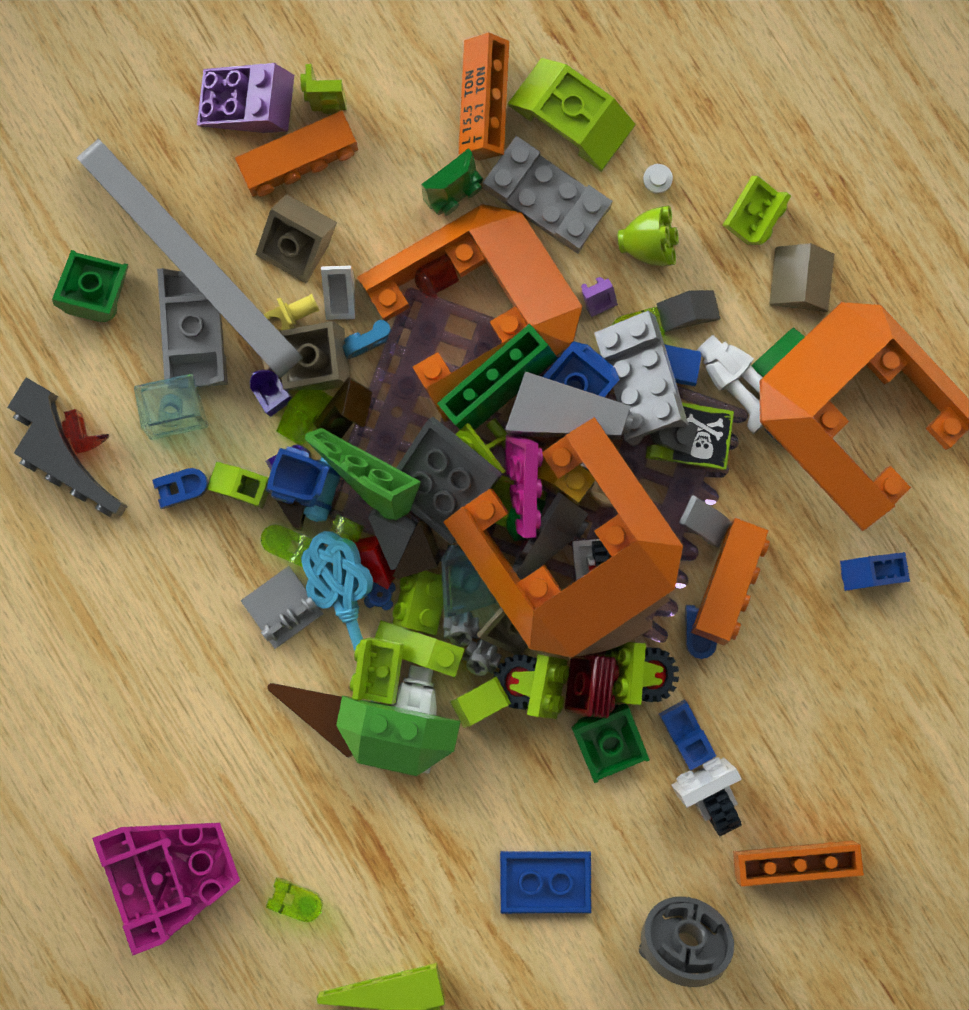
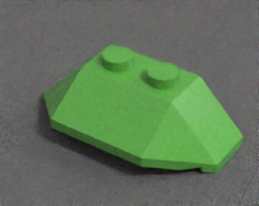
[336,695,461,776]

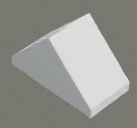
[321,266,355,320]

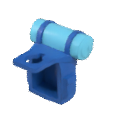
[266,446,342,522]

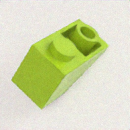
[207,461,269,509]

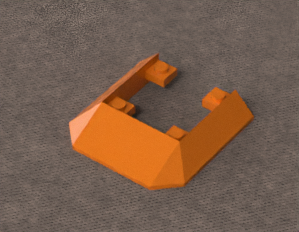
[357,204,582,422]
[759,302,969,531]
[444,417,683,658]

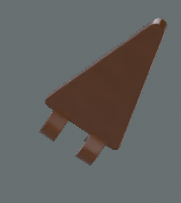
[267,683,353,757]

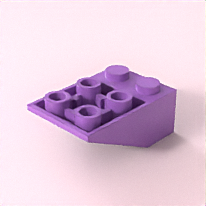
[197,63,295,133]

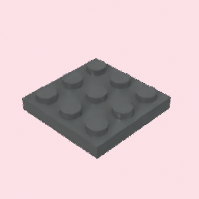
[396,417,503,544]

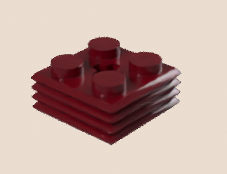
[564,654,619,719]

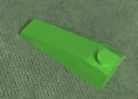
[305,428,421,520]

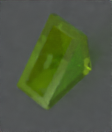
[276,390,333,446]

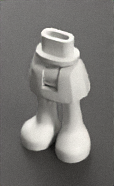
[696,335,763,434]
[390,665,437,774]

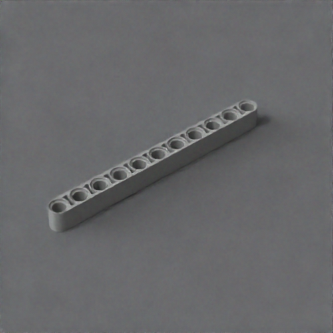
[77,138,303,378]

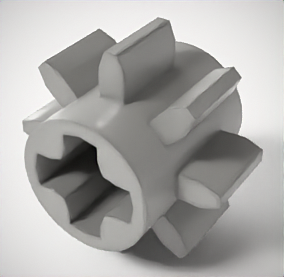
[443,609,479,647]
[462,639,502,676]

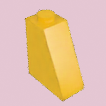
[538,449,595,505]

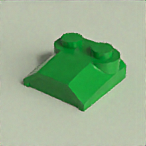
[421,148,483,216]
[52,250,128,322]
[571,704,650,783]

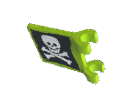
[645,403,734,470]

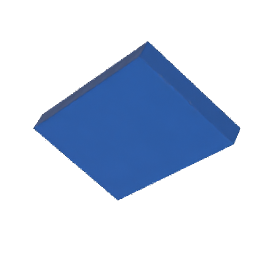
[500,851,591,914]

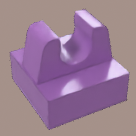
[581,277,618,317]

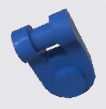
[152,468,208,509]
[685,605,717,659]

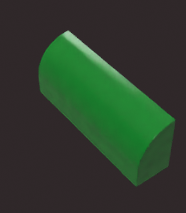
[437,323,558,431]

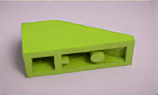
[375,620,465,677]

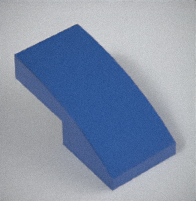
[659,699,716,771]

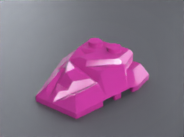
[92,823,240,956]

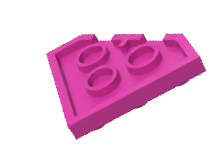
[505,435,543,538]

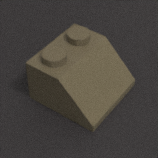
[255,194,337,283]
[279,321,350,390]

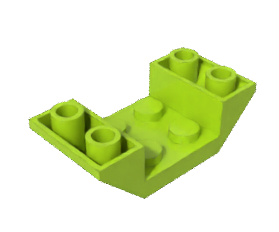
[507,58,636,172]

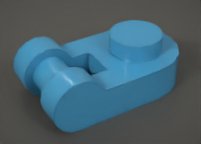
[343,320,392,359]

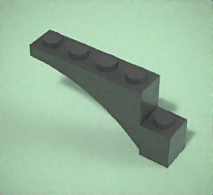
[7,377,128,517]

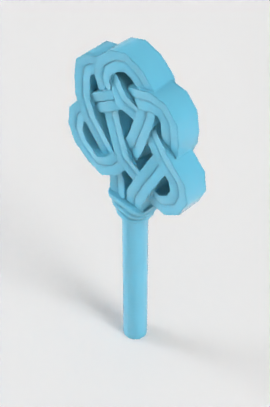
[301,531,374,702]

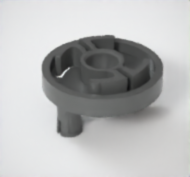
[639,897,734,987]

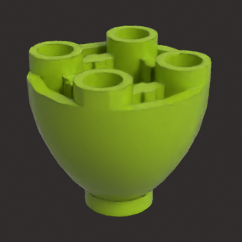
[618,206,679,266]

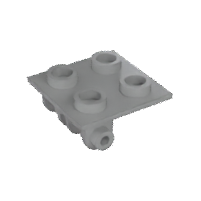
[241,566,323,649]

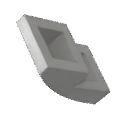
[679,496,731,548]

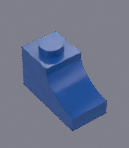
[840,552,910,591]

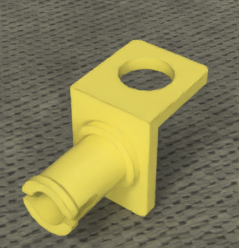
[263,294,320,331]

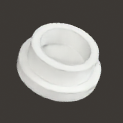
[643,164,673,193]

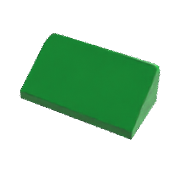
[751,327,805,377]

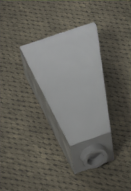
[505,371,634,440]

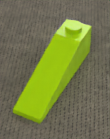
[317,963,445,1010]

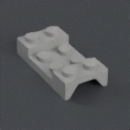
[483,136,613,254]
[157,264,228,389]
[594,310,689,446]

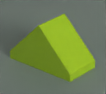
[450,677,511,728]

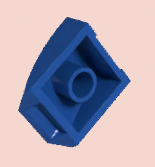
[543,341,620,397]

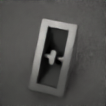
[656,290,721,332]
[368,508,418,570]

